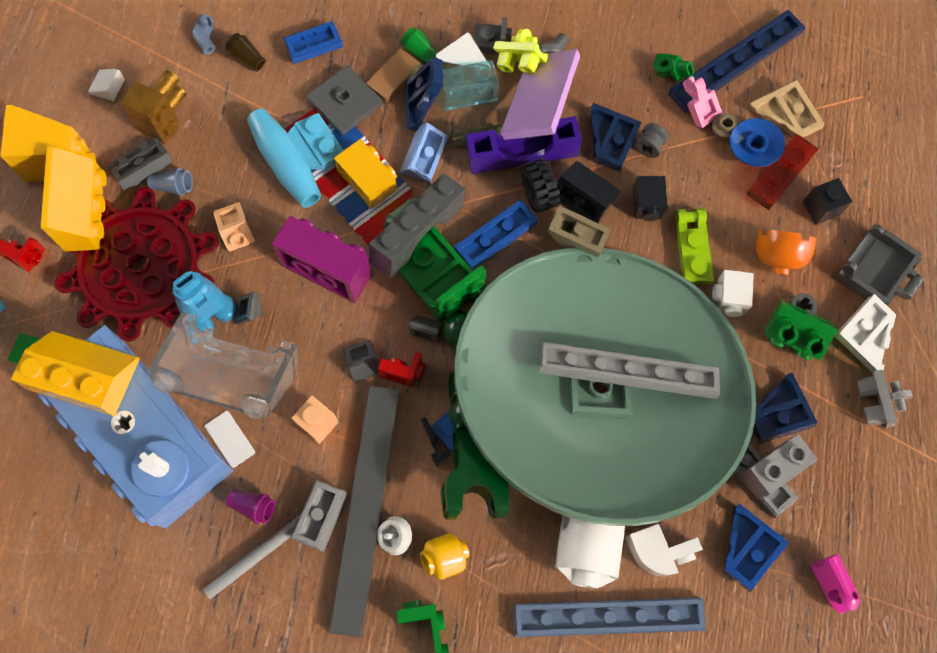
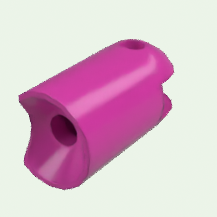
[811,554,860,614]

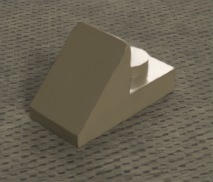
[547,205,611,257]

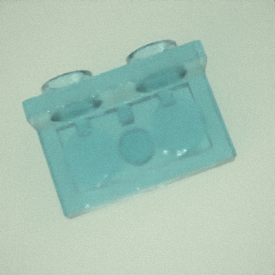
[443,60,499,111]

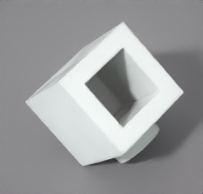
[712,270,754,317]

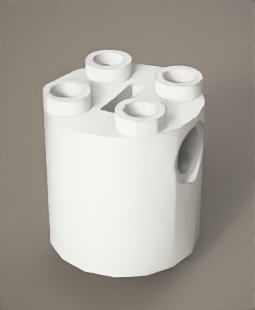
[554,515,625,589]

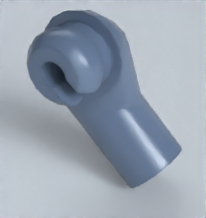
[192,14,216,55]

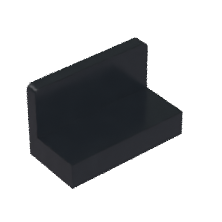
[556,161,621,223]

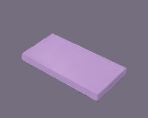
[501,49,580,140]

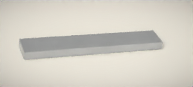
[538,342,720,399]

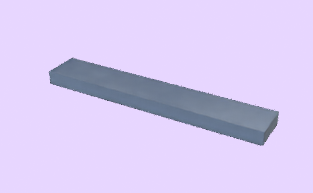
[513,598,706,637]

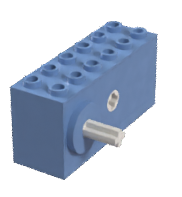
[37,325,234,529]

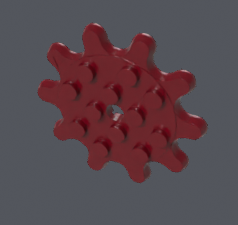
[54,187,219,342]

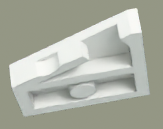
[835,294,896,373]

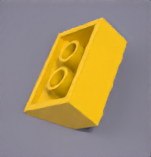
[41,147,107,252]
[11,331,140,417]

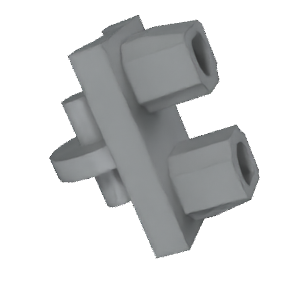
[857,369,913,428]

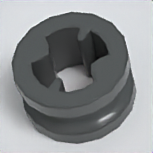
[789,293,817,314]

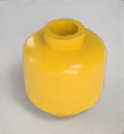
[420,533,469,580]

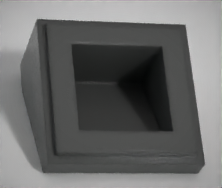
[409,315,443,343]
[343,340,379,382]

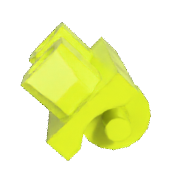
[493,29,548,74]

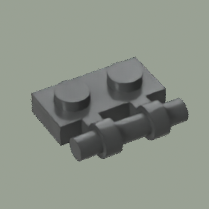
[108,137,173,190]

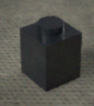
[632,176,668,221]
[803,178,853,225]

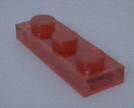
[747,133,819,210]

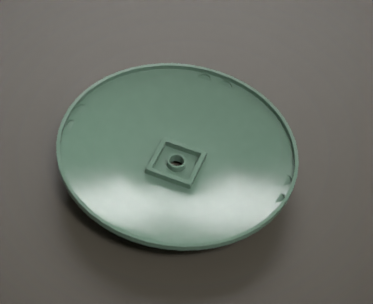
[454,248,756,526]

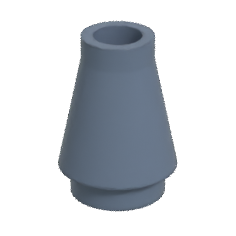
[147,167,193,196]

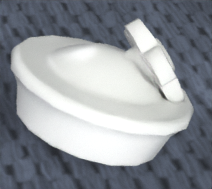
[377,516,412,555]

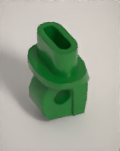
[653,53,694,81]

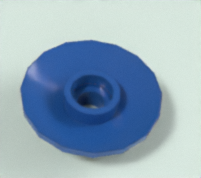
[729,118,785,167]

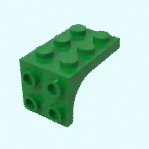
[398,226,486,323]

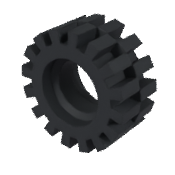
[520,158,560,213]

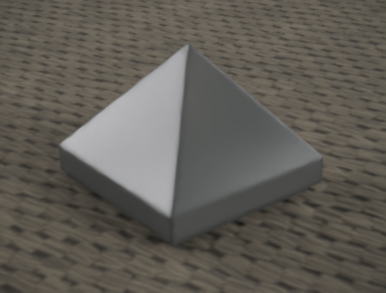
[235,291,263,325]

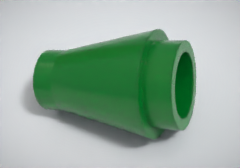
[400,27,439,62]

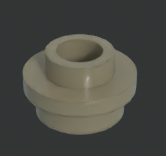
[712,113,739,140]

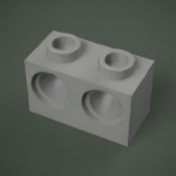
[739,434,818,499]

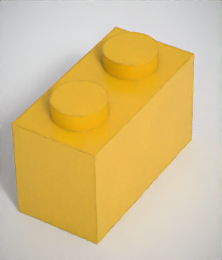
[334,139,397,209]

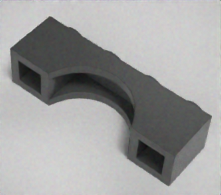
[369,173,466,279]

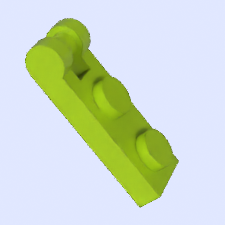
[675,208,714,285]

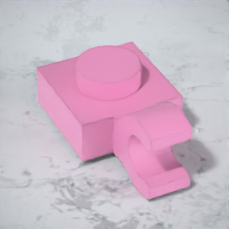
[683,76,722,128]

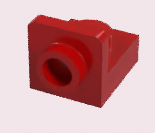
[0,237,46,273]
[378,352,426,388]

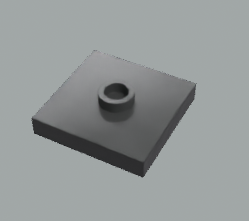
[306,65,383,136]

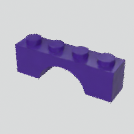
[466,116,582,175]

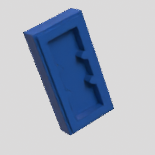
[283,21,343,64]

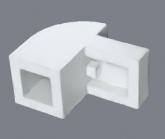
[625,524,703,576]

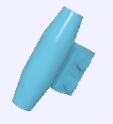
[247,109,344,208]

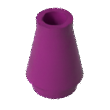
[226,489,275,524]

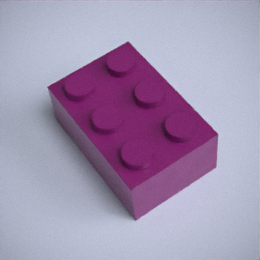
[271,216,372,304]

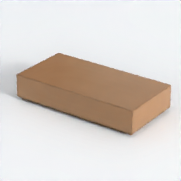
[366,48,421,103]

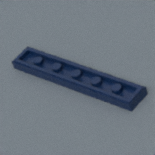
[668,9,806,113]

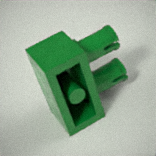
[764,299,838,361]

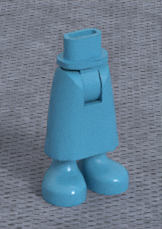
[173,271,237,340]

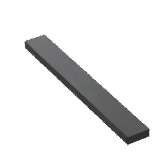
[330,386,400,637]

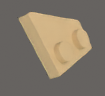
[749,80,824,140]

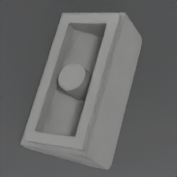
[291,480,348,552]

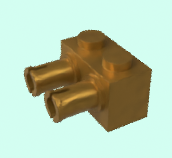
[120,69,187,144]

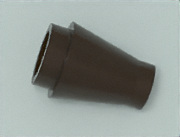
[225,33,266,72]

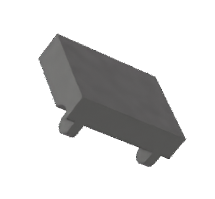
[834,224,923,306]

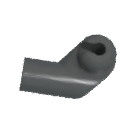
[537,33,569,53]

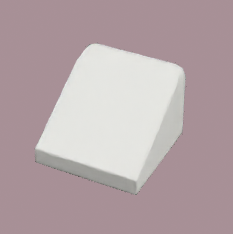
[88,69,125,102]

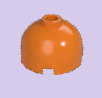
[756,230,817,275]

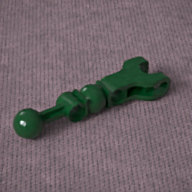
[440,312,509,520]

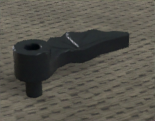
[421,417,452,467]

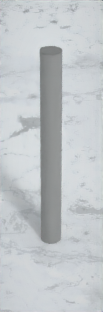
[203,514,301,599]

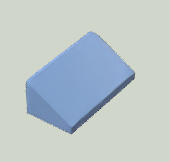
[400,122,449,183]

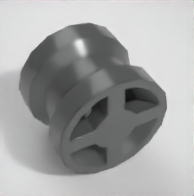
[635,123,669,158]

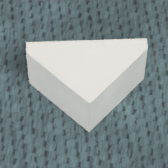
[436,33,491,73]

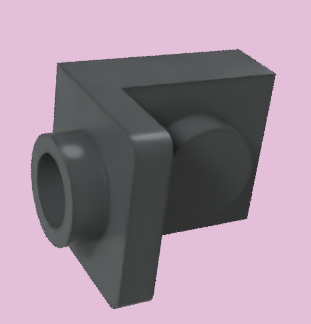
[474,17,512,54]

